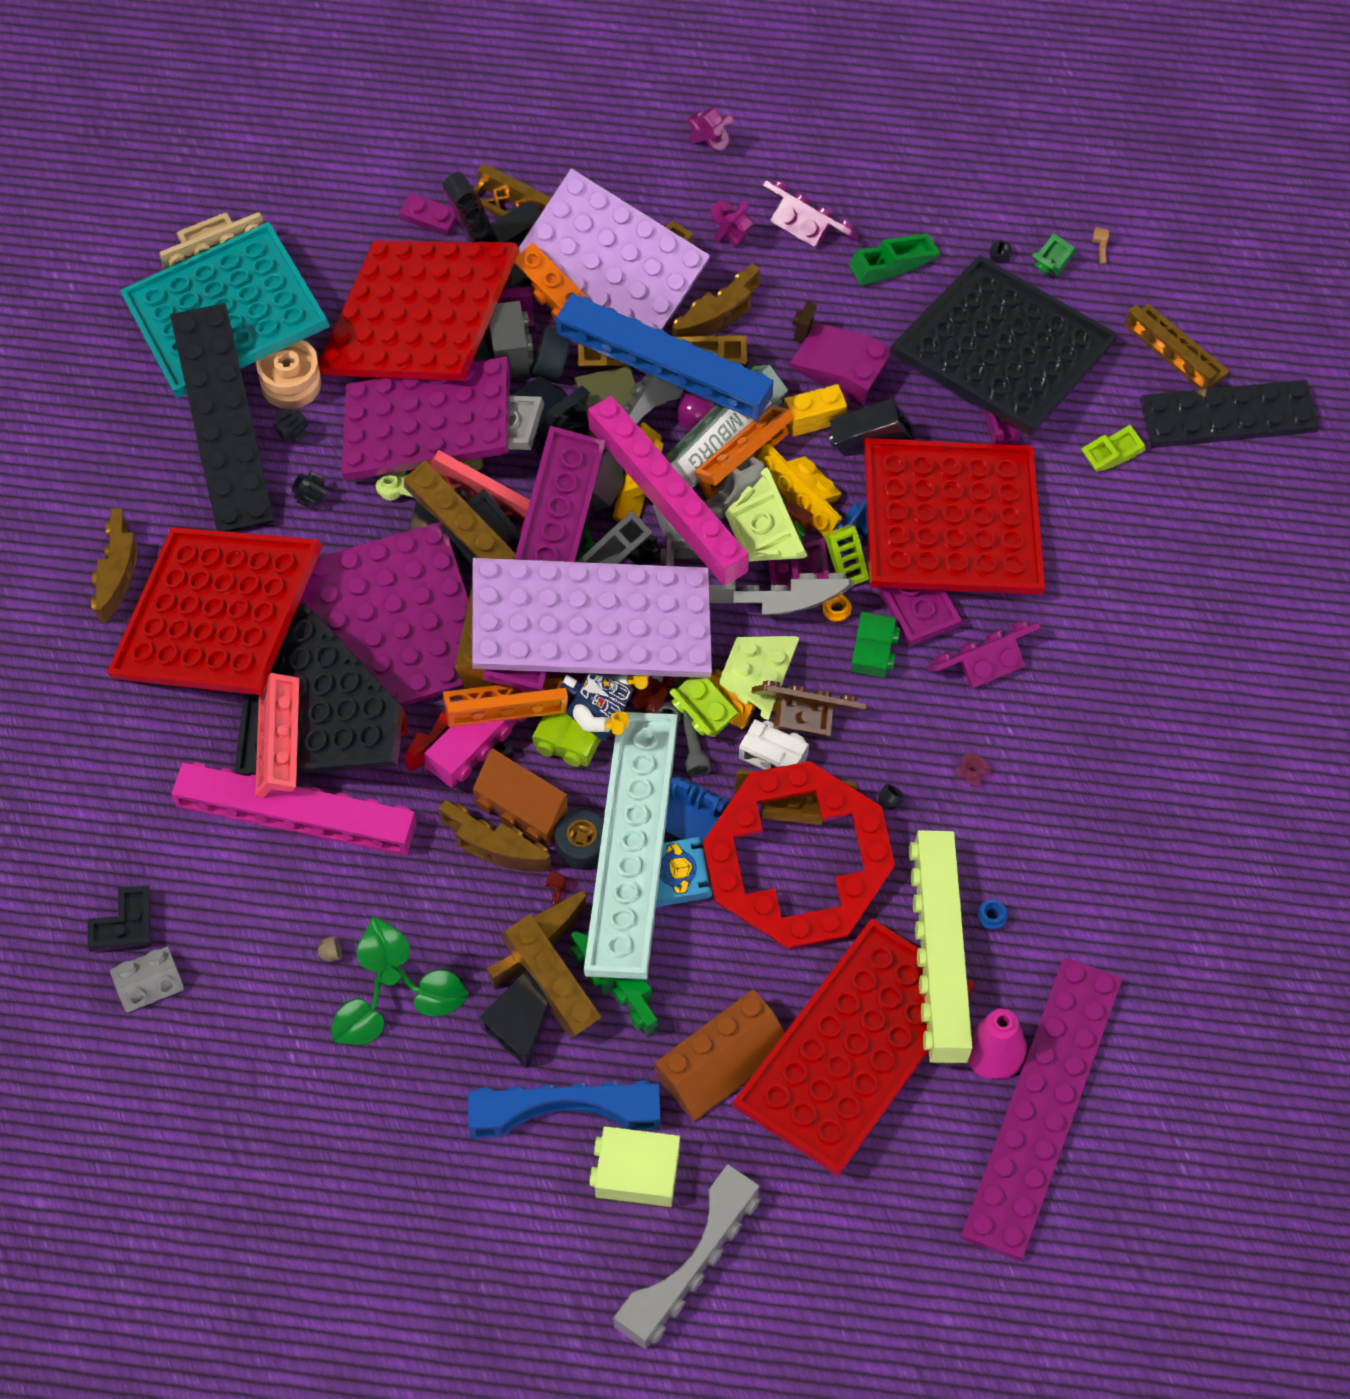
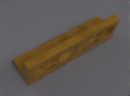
[474,163,551,218]
[1125,303,1229,390]

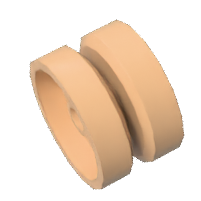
[256,340,322,409]

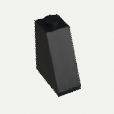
[829,398,915,456]
[479,970,551,1067]

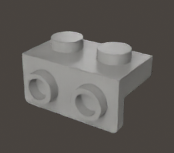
[110,946,184,1012]

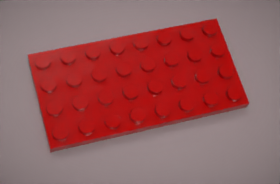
[732,918,976,1177]

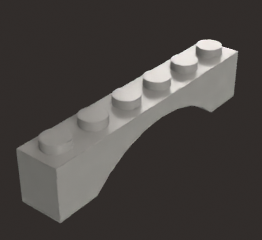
[613,1164,761,1350]

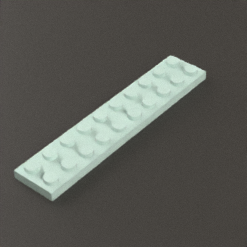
[584,712,678,979]

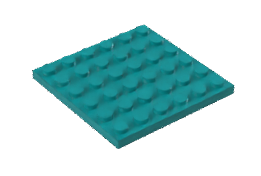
[120,222,330,399]

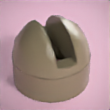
[318,936,342,962]

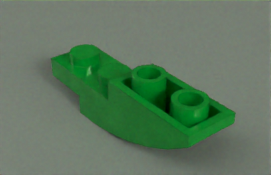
[569,931,658,1037]

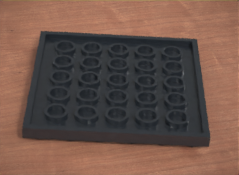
[889,255,1118,436]

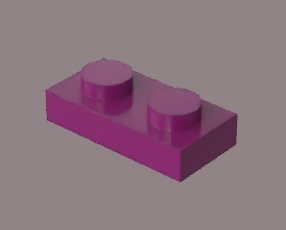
[399,193,458,237]

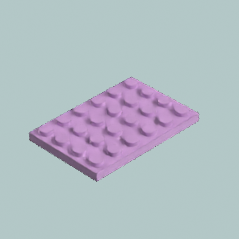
[517,168,710,330]

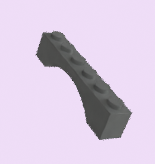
[589,372,684,511]
[577,511,652,564]

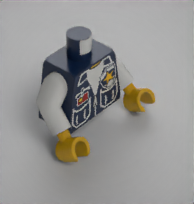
[558,673,650,742]

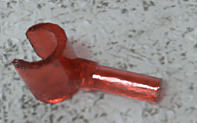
[546,871,566,907]

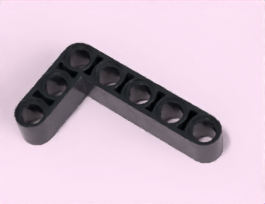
[443,172,542,248]

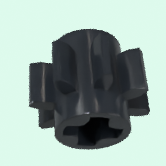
[274,408,309,443]
[292,470,327,508]
[626,536,661,565]

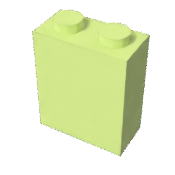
[590,1126,680,1207]

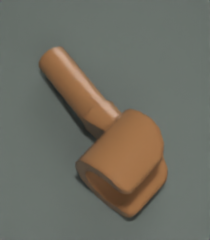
[1092,227,1109,266]

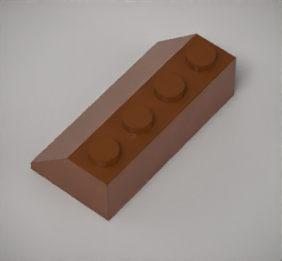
[655,989,785,1122]

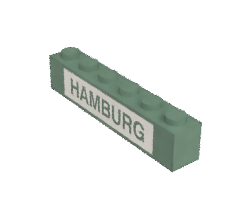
[665,365,788,488]

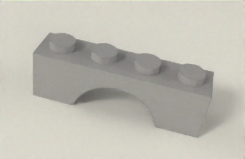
[653,455,764,538]

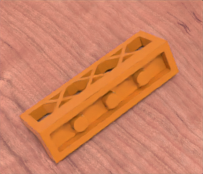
[693,405,794,499]
[443,677,568,727]

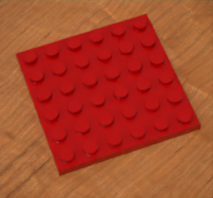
[318,241,519,381]
[863,438,1045,595]
[107,527,323,695]

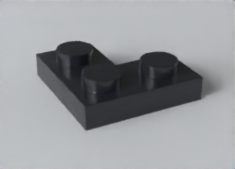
[87,885,152,952]

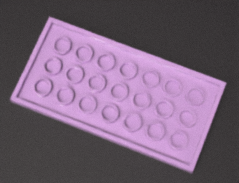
[472,558,712,678]

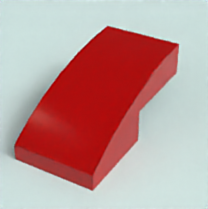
[405,712,450,771]

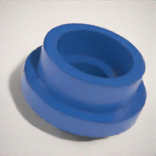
[977,900,1008,930]

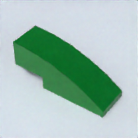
[849,233,940,285]

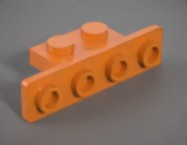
[514,243,588,320]

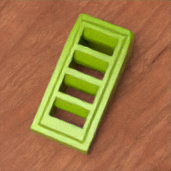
[824,525,869,585]

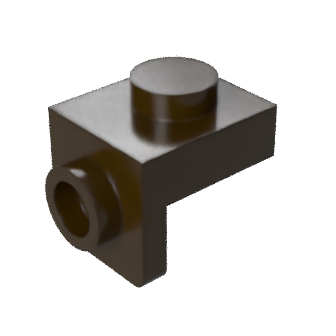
[792,301,826,344]

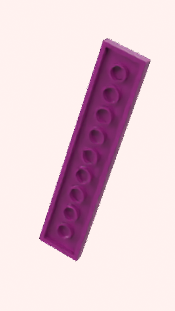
[482,426,605,692]
[960,957,1123,1262]

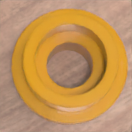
[822,595,852,622]

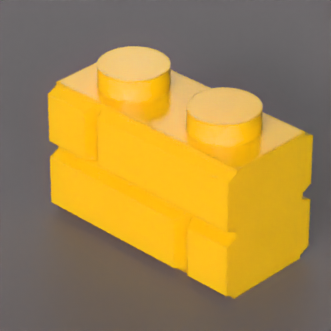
[784,384,847,437]

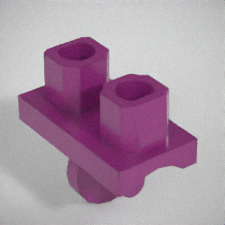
[686,107,734,151]
[710,201,754,247]

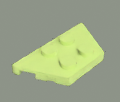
[725,467,807,562]
[719,636,799,720]

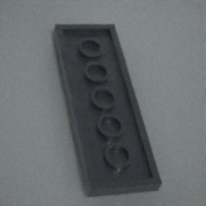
[1140,380,1319,448]

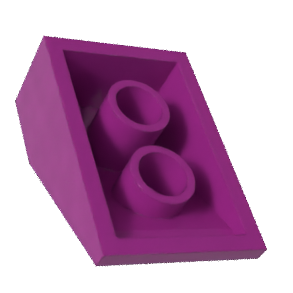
[789,323,892,406]

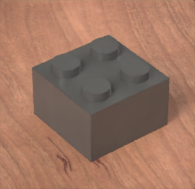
[488,301,534,381]

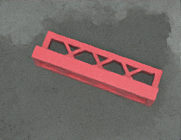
[429,450,530,533]
[255,673,299,798]

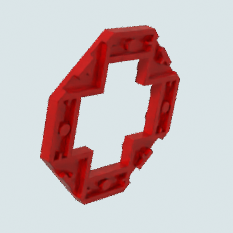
[703,761,895,950]

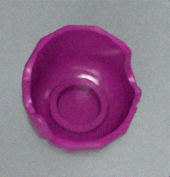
[677,391,717,431]

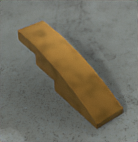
[487,891,587,989]

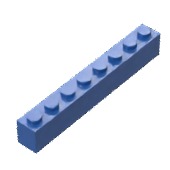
[556,293,774,421]

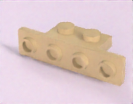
[159,212,264,270]

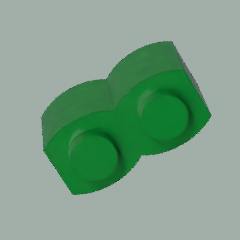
[850,611,900,678]

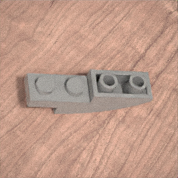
[733,573,854,615]

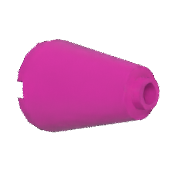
[967,1009,1027,1080]

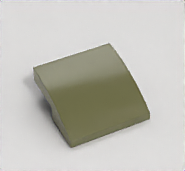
[575,365,644,423]

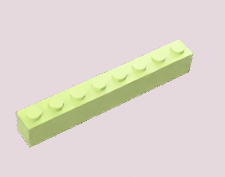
[909,830,972,1063]

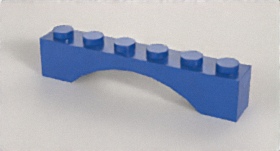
[468,1080,661,1139]

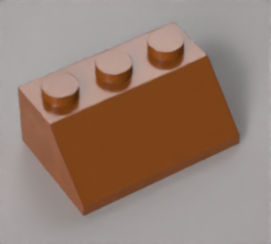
[473,748,568,847]

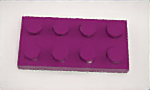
[862,546,962,647]

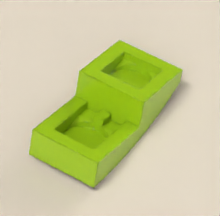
[1081,425,1146,472]

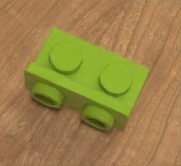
[670,677,740,737]

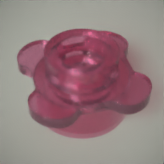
[955,753,990,786]

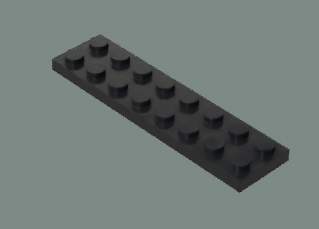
[170,303,274,532]

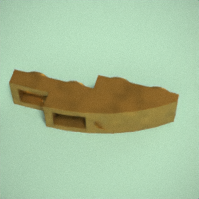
[672,263,760,337]
[91,508,138,624]
[438,800,551,872]

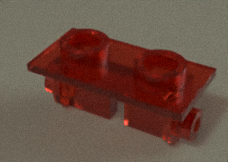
[631,676,676,714]

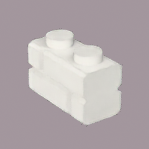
[739,719,809,770]

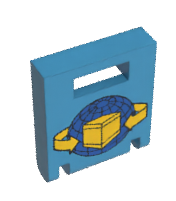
[656,837,712,907]

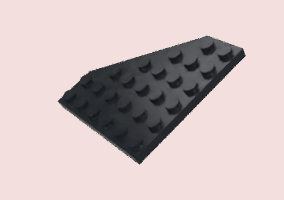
[234,603,404,776]

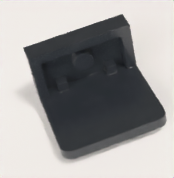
[511,376,591,439]

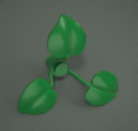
[331,917,469,1045]

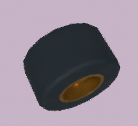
[532,327,571,381]
[554,810,604,870]

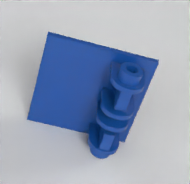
[665,776,730,849]

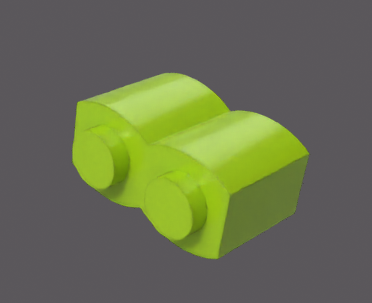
[532,713,601,767]

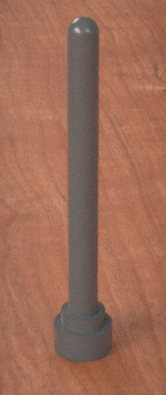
[674,676,711,777]

